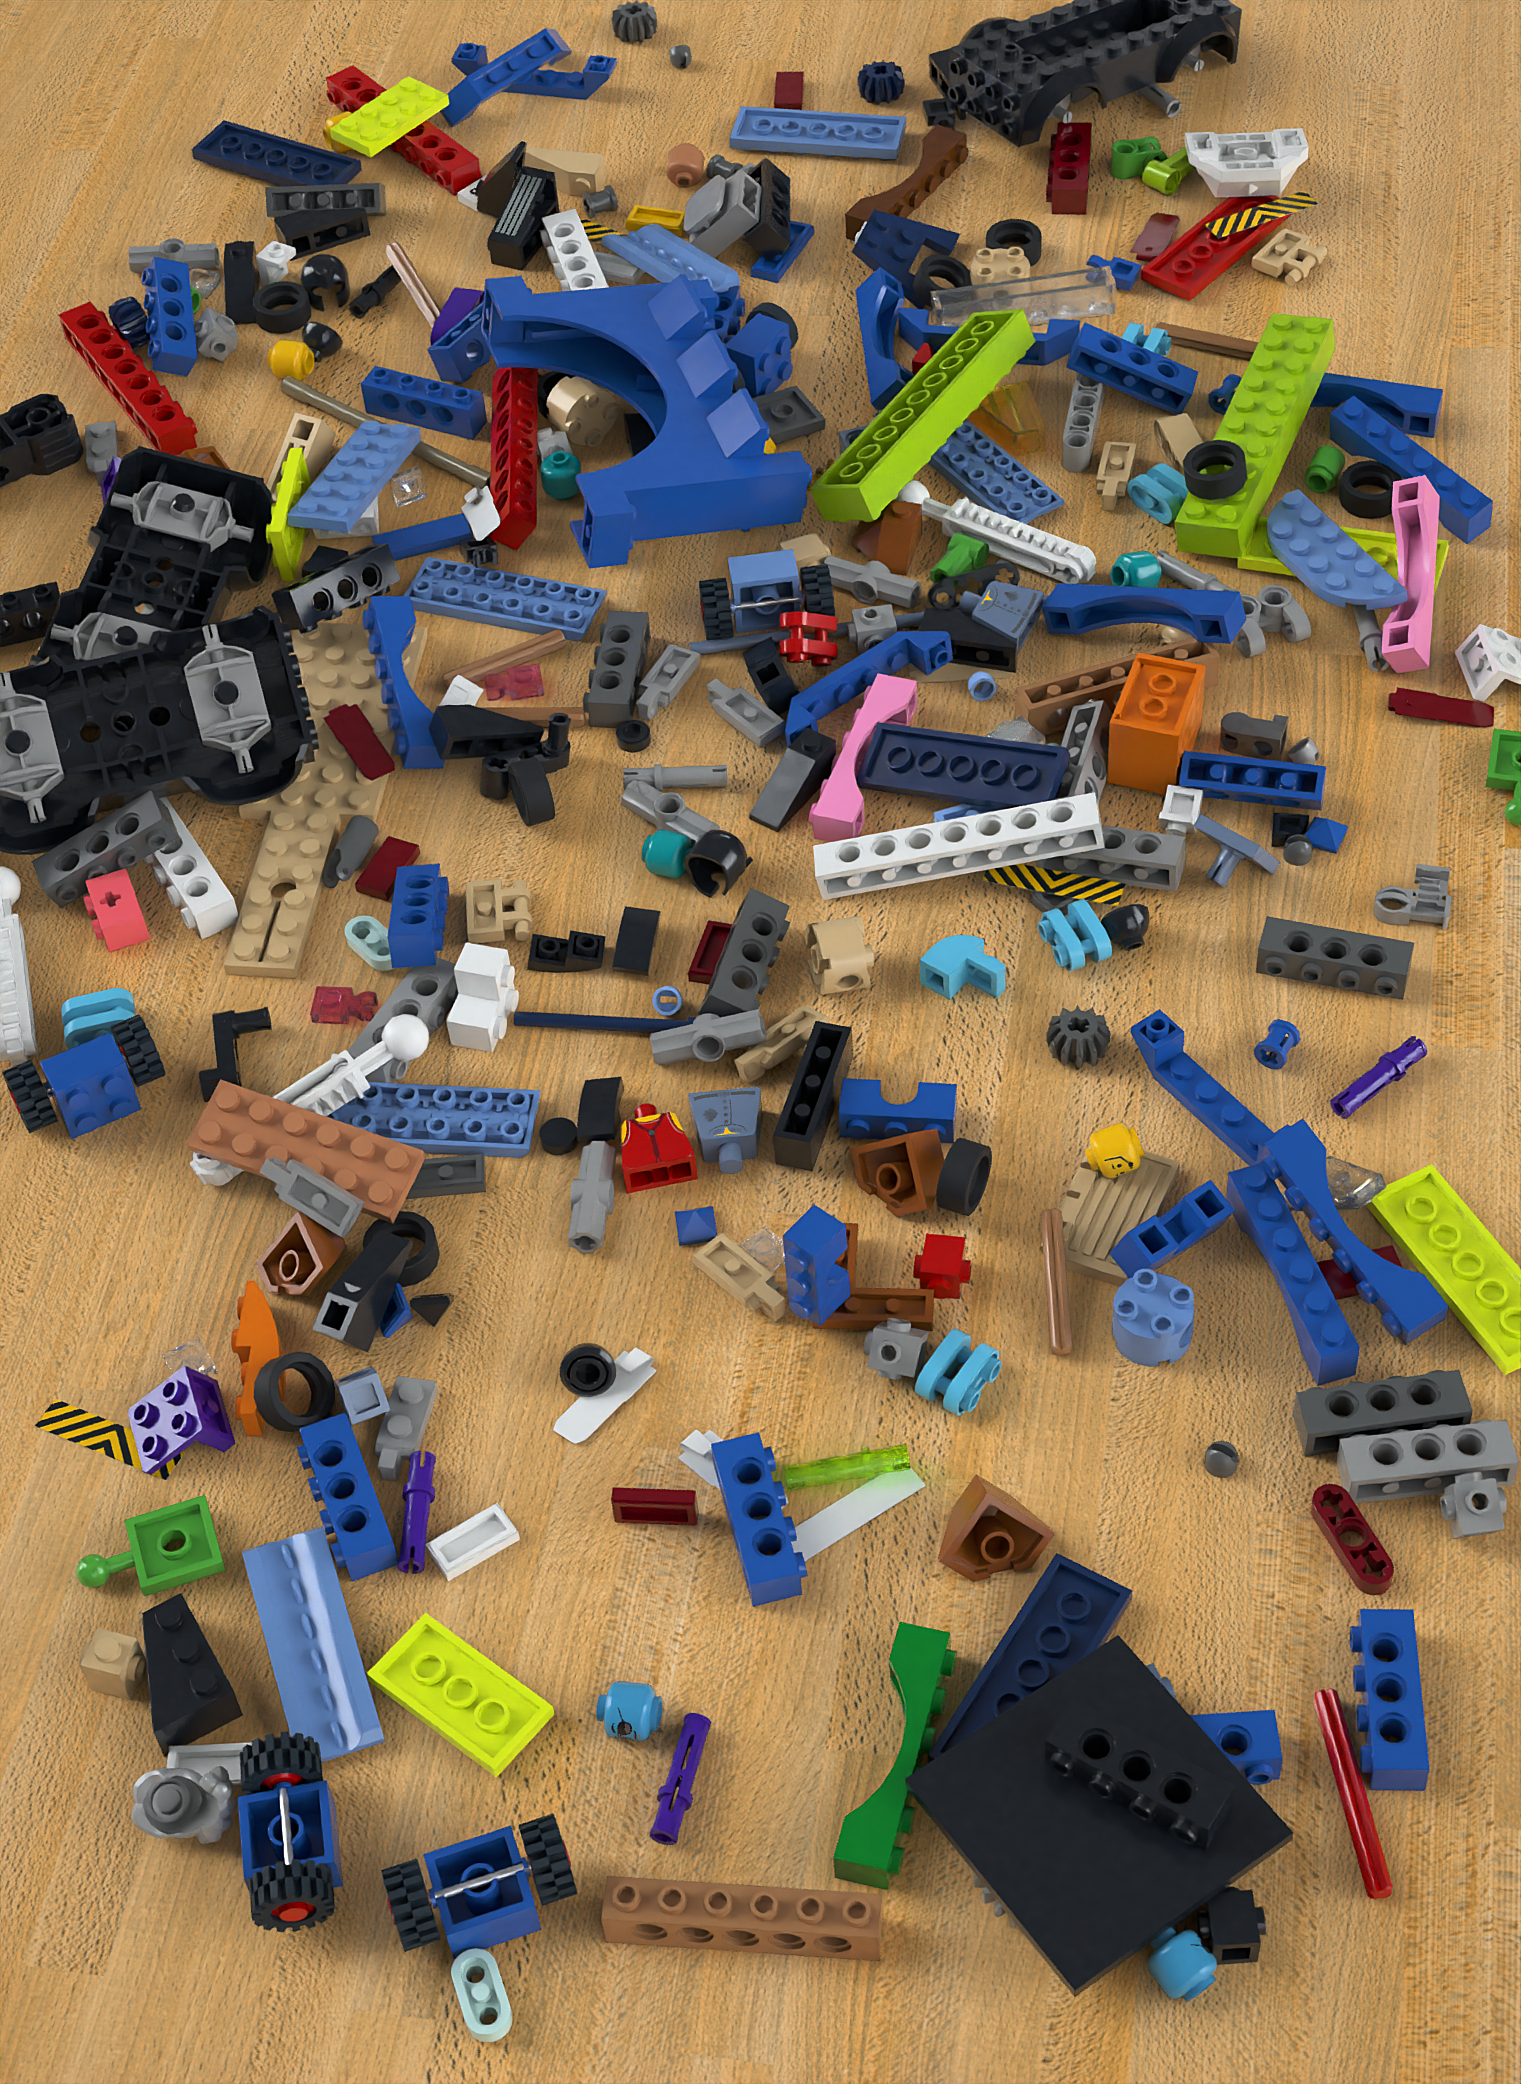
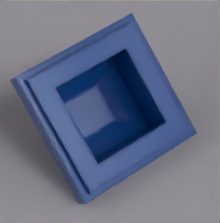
[1305,817,1348,854]
[675,1206,718,1246]
[379,1283,413,1338]

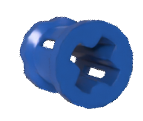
[1208,374,1242,415]
[1254,1019,1301,1070]

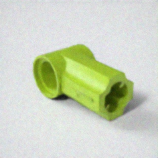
[1142,147,1197,195]

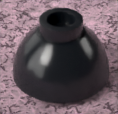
[302,322,343,363]
[1101,904,1150,951]
[560,1343,616,1397]

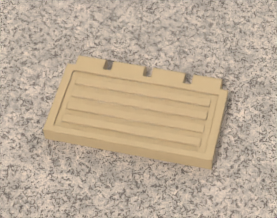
[1039,1145,1180,1286]

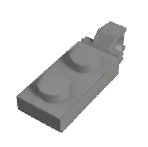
[85,421,119,486]
[637,644,701,721]
[706,678,786,748]
[259,1157,365,1237]
[375,1376,438,1482]

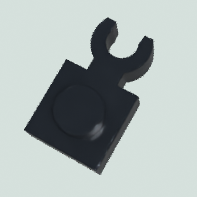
[922,97,955,130]
[459,536,498,568]

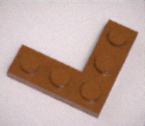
[812,1223,934,1331]

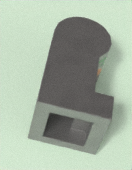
[1220,712,1288,761]

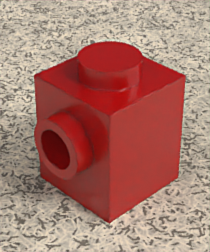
[913,1233,972,1299]

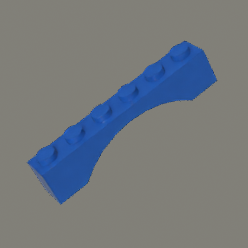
[855,267,915,412]
[1310,373,1443,438]
[1329,396,1493,544]
[1041,583,1246,644]
[362,596,445,769]
[1261,1119,1449,1345]
[1226,1163,1360,1386]

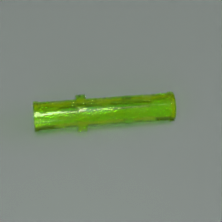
[784,1443,911,1492]

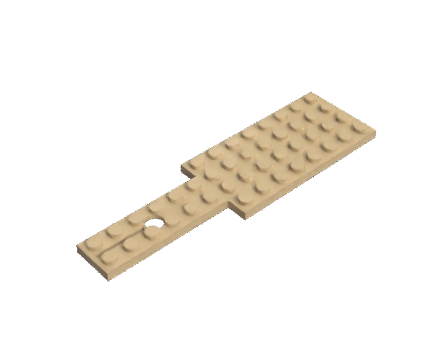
[224,623,428,979]

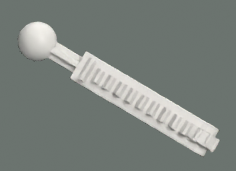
[894,480,1096,584]
[0,866,38,1066]
[190,1014,430,1186]

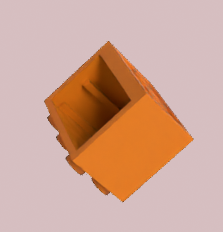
[1107,652,1206,795]

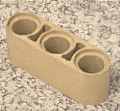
[1153,413,1203,477]

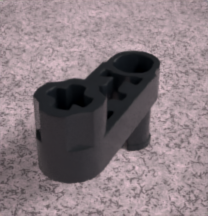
[927,560,1020,610]
[480,713,571,800]
[199,1007,272,1102]

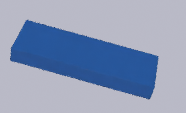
[750,220,814,283]
[372,513,473,561]

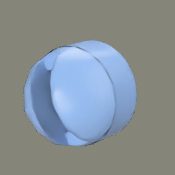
[968,671,997,701]
[652,986,683,1016]

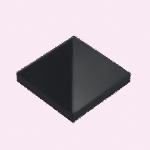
[410,1293,454,1327]

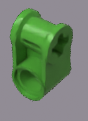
[1110,136,1168,179]

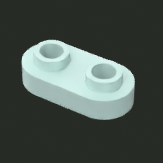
[344,915,394,971]
[451,1948,513,2042]

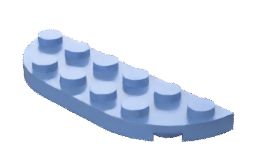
[1267,489,1407,610]

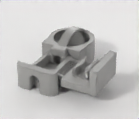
[1374,864,1452,930]

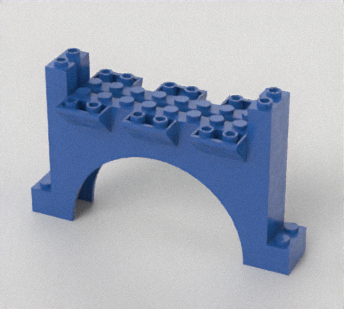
[481,274,812,569]

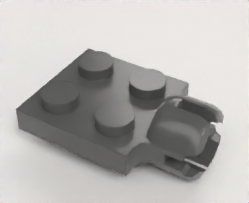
[752,386,826,444]

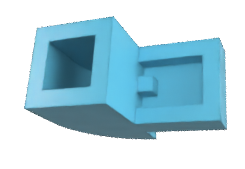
[920,935,1005,1000]

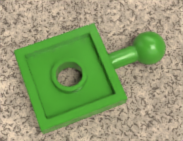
[1485,728,1521,826]
[76,1495,226,1597]

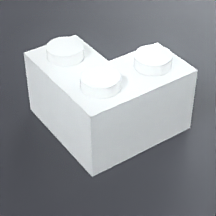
[446,943,519,1053]

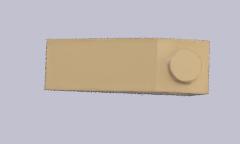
[524,147,607,197]
[266,413,336,503]

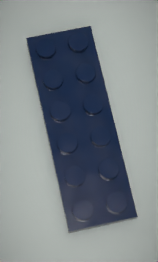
[192,120,362,186]
[856,722,1071,809]
[928,1553,1132,1763]

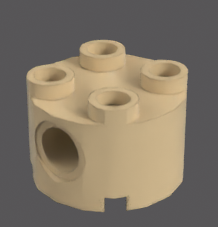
[970,247,1030,312]
[546,376,621,448]
[805,916,874,995]

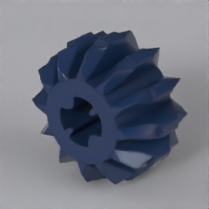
[857,60,905,105]
[108,296,150,349]

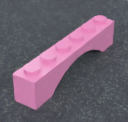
[1382,475,1440,674]
[809,673,917,842]

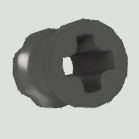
[706,154,743,180]
[582,185,618,219]

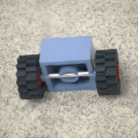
[699,549,835,641]

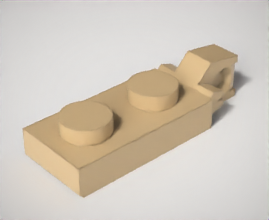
[1096,441,1137,511]
[734,1005,830,1083]
[692,1233,787,1322]

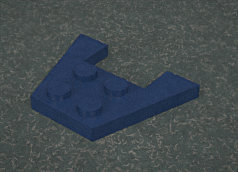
[852,209,960,309]

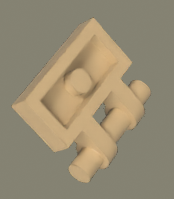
[1252,228,1327,286]
[466,879,533,944]

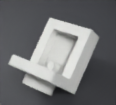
[256,241,296,286]
[537,427,573,462]
[1158,785,1203,836]

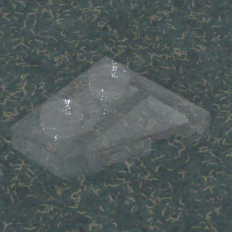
[1282,1156,1386,1212]

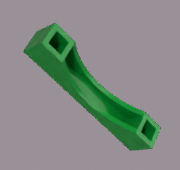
[833,1622,957,1890]

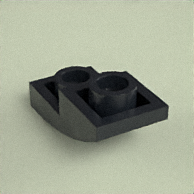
[623,413,656,458]
[612,906,661,976]
[527,930,606,973]
[577,1076,624,1143]

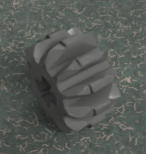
[612,0,658,44]
[1046,1005,1111,1069]

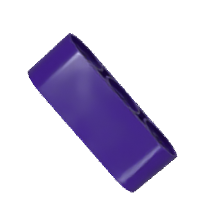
[430,287,484,346]

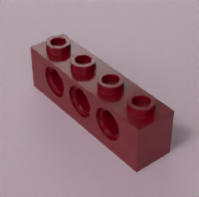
[1046,122,1092,215]

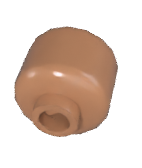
[666,143,705,188]

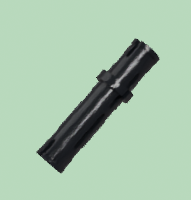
[349,260,413,319]

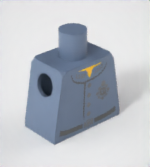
[959,581,1044,655]
[688,1087,763,1174]

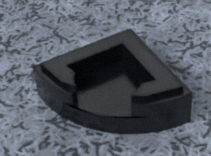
[1271,813,1309,847]

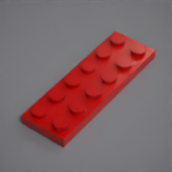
[1141,195,1293,301]

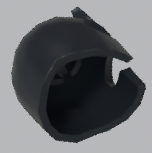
[301,254,350,311]
[684,830,753,898]

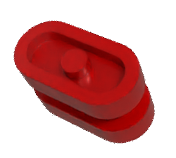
[779,612,838,667]

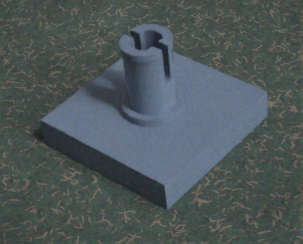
[1194,814,1281,887]

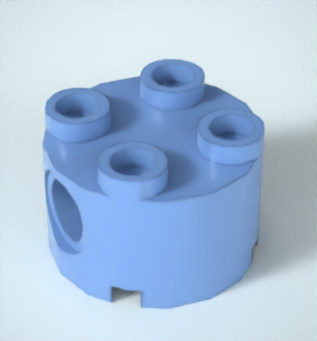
[1112,1269,1195,1367]

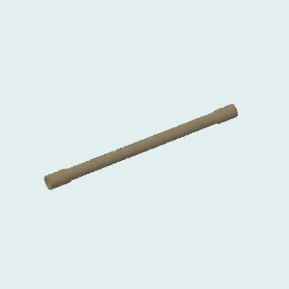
[281,376,490,490]

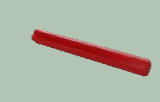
[1313,1688,1393,1900]

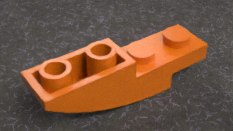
[231,1281,286,1436]

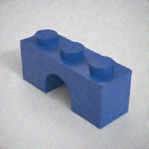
[838,1078,957,1143]
[1109,1180,1235,1279]
[783,1205,850,1326]

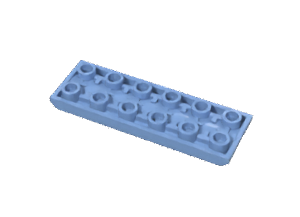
[601,223,740,293]
[928,419,1064,524]
[404,557,607,641]
[326,1082,541,1158]
[242,1526,385,1763]

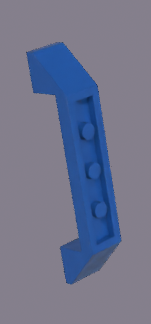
[440,28,572,128]
[451,43,617,100]
[898,308,1080,366]
[785,631,953,747]
[1131,1009,1290,1166]

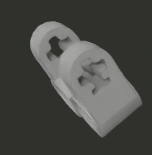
[1233,585,1311,658]

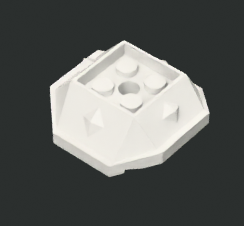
[1185,128,1308,198]

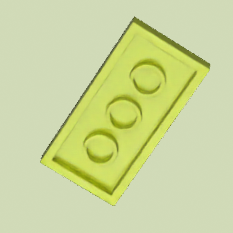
[330,76,449,157]
[266,448,312,581]
[367,1613,555,1778]

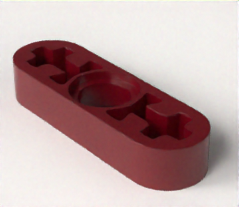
[1311,1484,1394,1595]

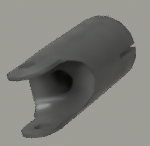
[322,815,379,888]

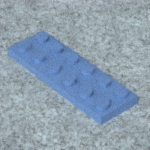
[729,106,906,160]
[287,421,421,533]

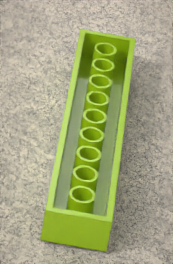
[810,309,1035,523]
[1174,314,1335,559]

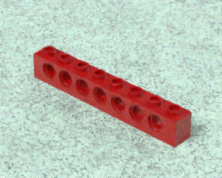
[326,65,481,196]
[58,301,198,456]
[489,367,538,551]

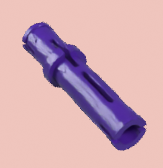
[1330,1036,1428,1119]
[397,1451,436,1574]
[650,1713,711,1845]

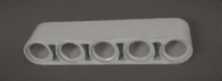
[1062,372,1107,473]

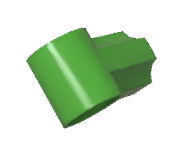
[930,532,989,589]

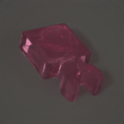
[484,664,544,701]
[310,986,378,1024]

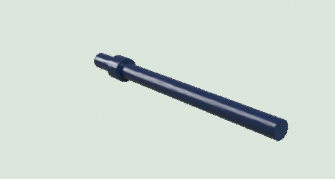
[514,1011,697,1033]

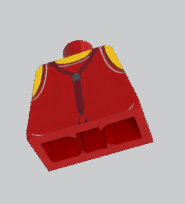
[621,1103,698,1194]

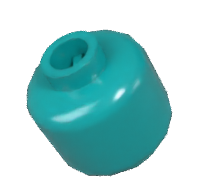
[540,451,582,500]
[1110,551,1161,588]
[641,829,692,879]

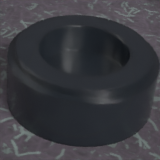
[616,720,651,752]
[539,1117,578,1155]

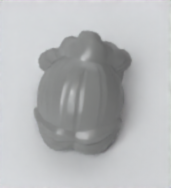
[131,1766,237,1844]

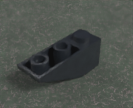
[743,637,800,716]
[312,1230,414,1352]

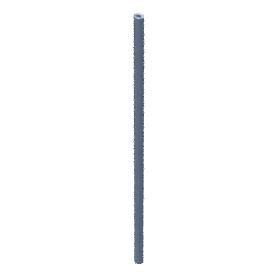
[690,595,1049,655]

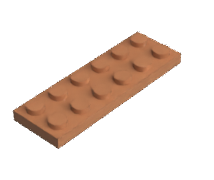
[186,1079,426,1223]

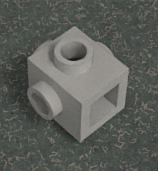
[194,307,239,362]
[847,604,897,656]
[864,1318,929,1379]
[1440,1472,1507,1539]

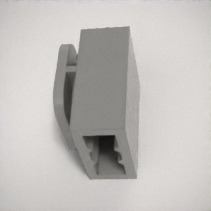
[684,169,762,258]

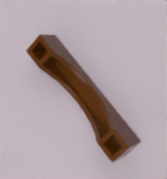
[845,125,969,241]

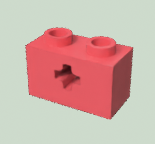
[83,868,150,952]

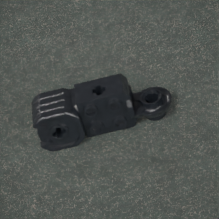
[0,394,84,487]

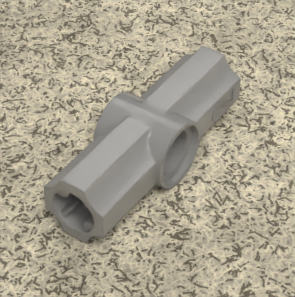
[128,238,220,273]
[824,556,921,609]
[621,779,720,846]
[650,1009,767,1066]
[568,1141,617,1253]

